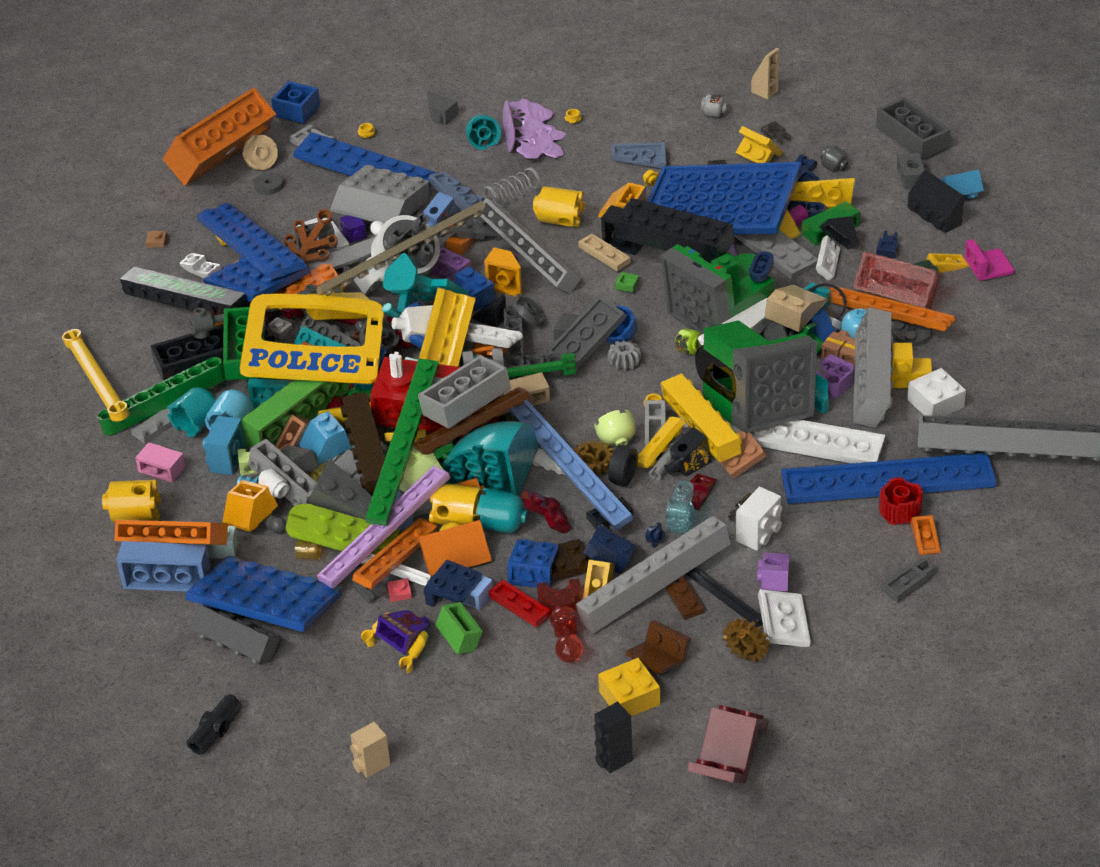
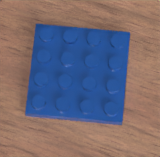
[203,257,311,302]

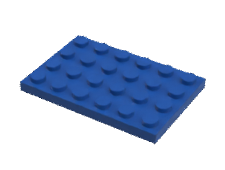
[186,556,343,632]

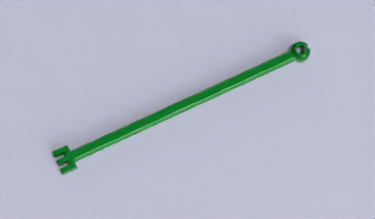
[348,353,577,399]

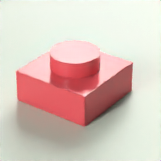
[387,578,412,602]

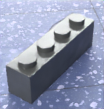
[190,604,280,664]

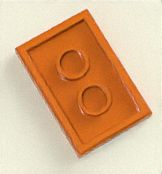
[418,520,492,578]

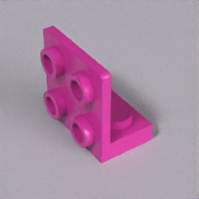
[964,239,1014,281]

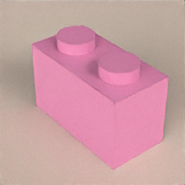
[135,442,186,483]

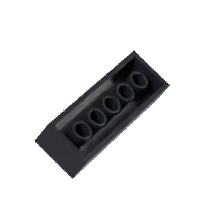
[614,198,734,263]
[150,320,275,381]

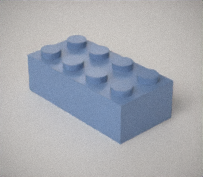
[116,541,211,591]

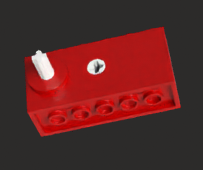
[370,352,504,437]

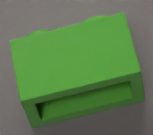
[436,602,483,655]

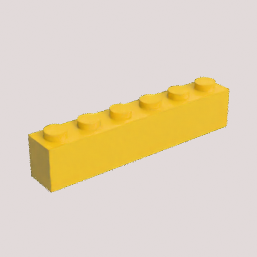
[660,373,742,463]

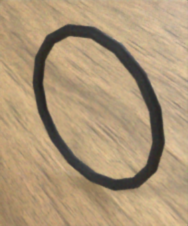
[808,283,846,320]

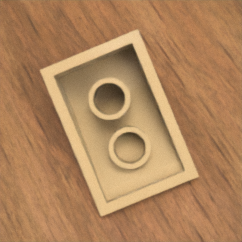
[764,285,827,332]

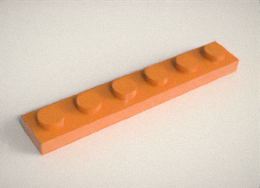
[352,518,438,589]

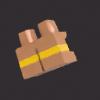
[821,330,855,366]

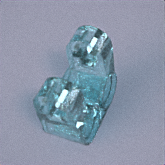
[665,481,694,535]

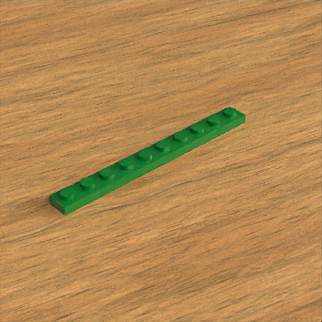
[365,358,439,526]

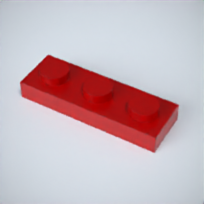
[488,579,551,628]

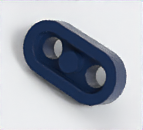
[749,251,774,282]

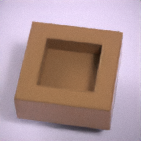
[145,231,167,248]

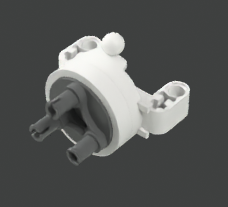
[354,213,441,295]

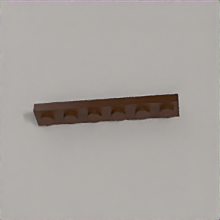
[413,387,530,455]

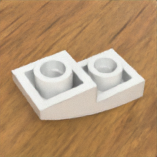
[180,253,222,278]

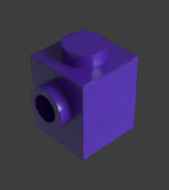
[340,215,366,243]

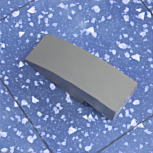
[645,400,665,455]

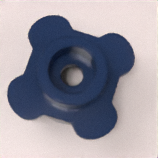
[645,522,665,548]

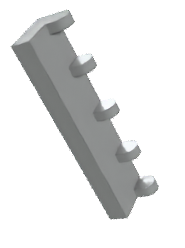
[131,409,173,444]

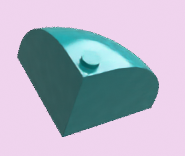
[442,421,538,496]

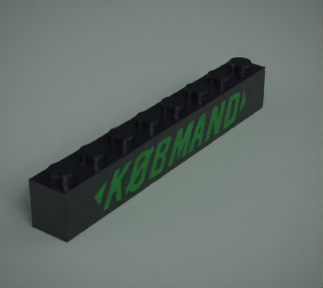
[120,267,250,316]

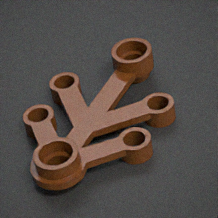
[284,209,338,265]

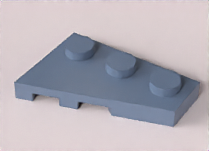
[611,142,666,168]

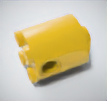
[533,186,585,227]
[102,480,161,522]
[429,483,485,525]

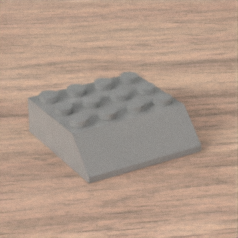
[330,165,429,223]

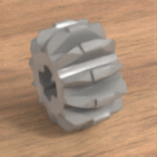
[608,339,641,371]

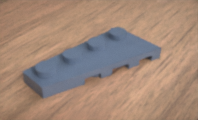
[429,172,484,213]

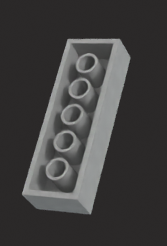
[853,307,894,427]

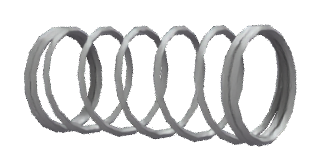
[484,167,541,205]

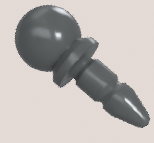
[260,515,287,533]

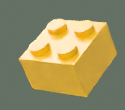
[598,658,660,717]

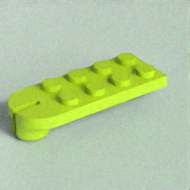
[286,504,400,555]

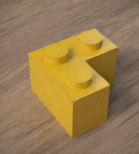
[891,343,932,388]

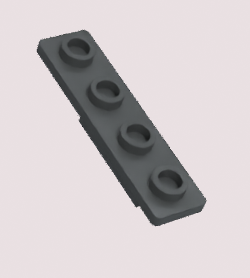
[299,314,361,347]

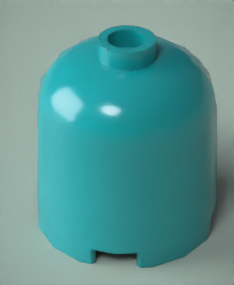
[167,387,216,437]
[476,488,528,533]

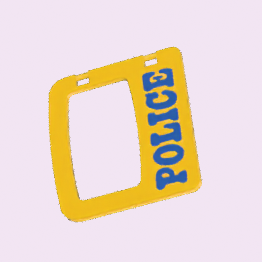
[240,294,384,384]

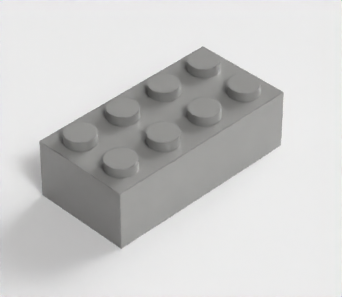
[418,355,511,428]

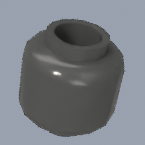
[820,146,848,172]

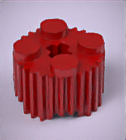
[879,477,923,525]

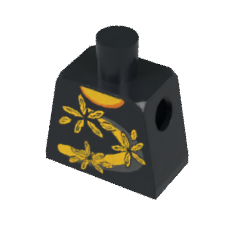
[664,427,712,477]

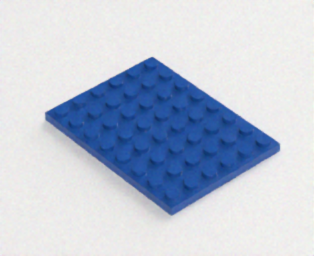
[647,162,803,235]

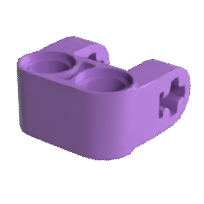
[816,354,854,398]

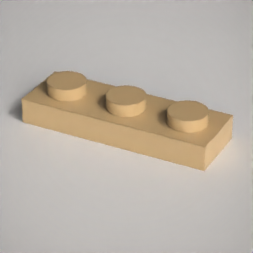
[578,233,631,272]

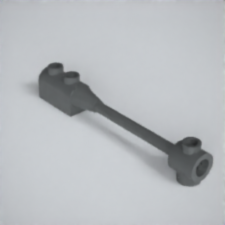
[188,280,341,338]

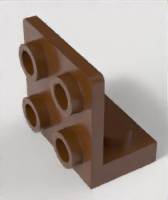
[626,620,691,673]

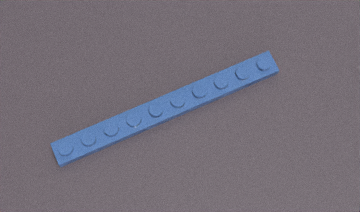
[508,400,633,531]

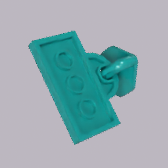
[382,253,469,318]

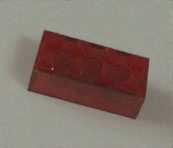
[853,251,941,309]

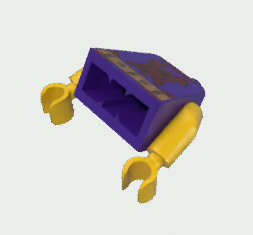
[361,610,430,673]

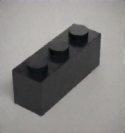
[594,701,633,773]

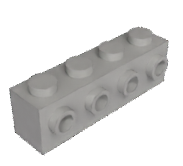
[248,439,316,506]

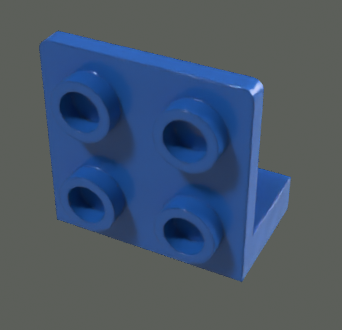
[507,539,559,589]

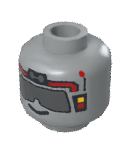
[701,93,727,118]

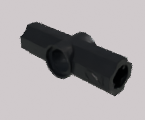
[186,694,242,755]

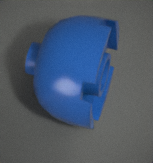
[606,305,637,344]

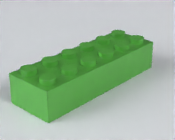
[242,380,349,449]

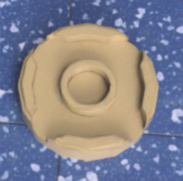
[242,135,278,170]

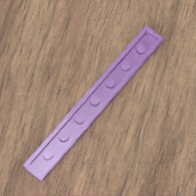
[317,465,450,589]

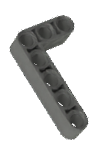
[504,305,564,380]

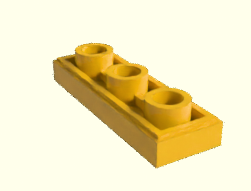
[637,417,685,468]

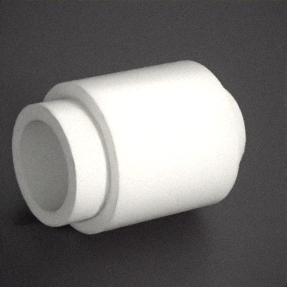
[258,469,289,498]

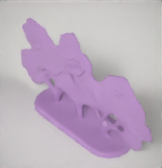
[502,98,566,158]

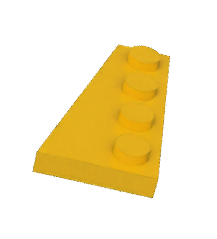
[790,178,855,209]

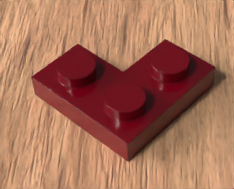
[521,490,571,533]

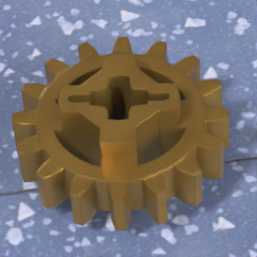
[572,439,614,476]
[722,618,770,662]

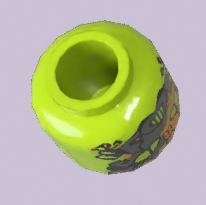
[675,328,703,355]

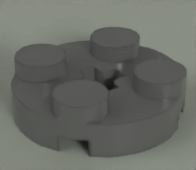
[892,320,932,346]

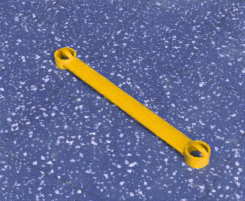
[62,329,130,421]

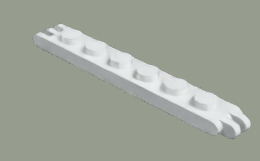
[465,323,523,348]

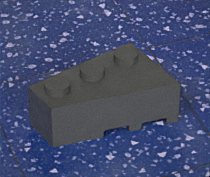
[307,458,372,520]

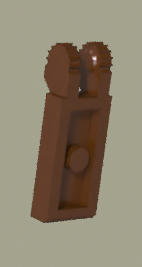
[666,576,704,620]

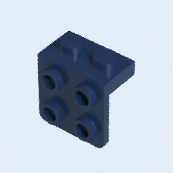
[424,560,482,607]

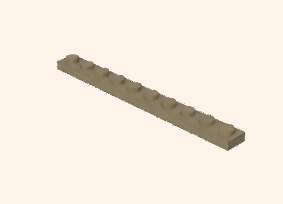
[316,201,486,296]

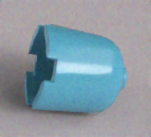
[205,389,254,430]

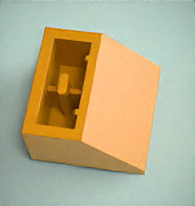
[598,183,646,218]
[222,480,278,532]

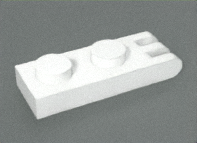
[816,235,840,280]

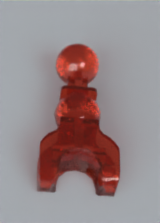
[537,578,584,663]

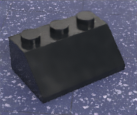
[907,170,964,233]

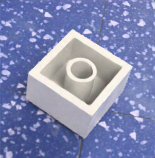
[907,368,966,416]
[736,486,782,551]

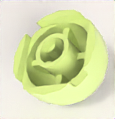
[594,410,636,447]

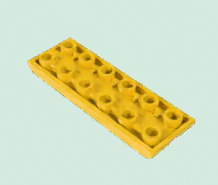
[418,287,476,366]

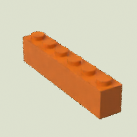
[114,520,228,545]

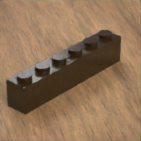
[340,392,385,496]

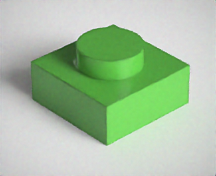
[615,272,639,293]

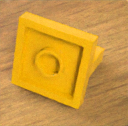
[735,126,783,163]

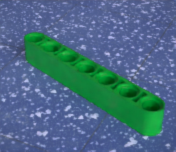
[97,357,226,435]

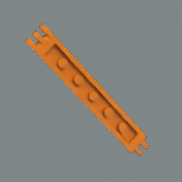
[829,287,956,331]

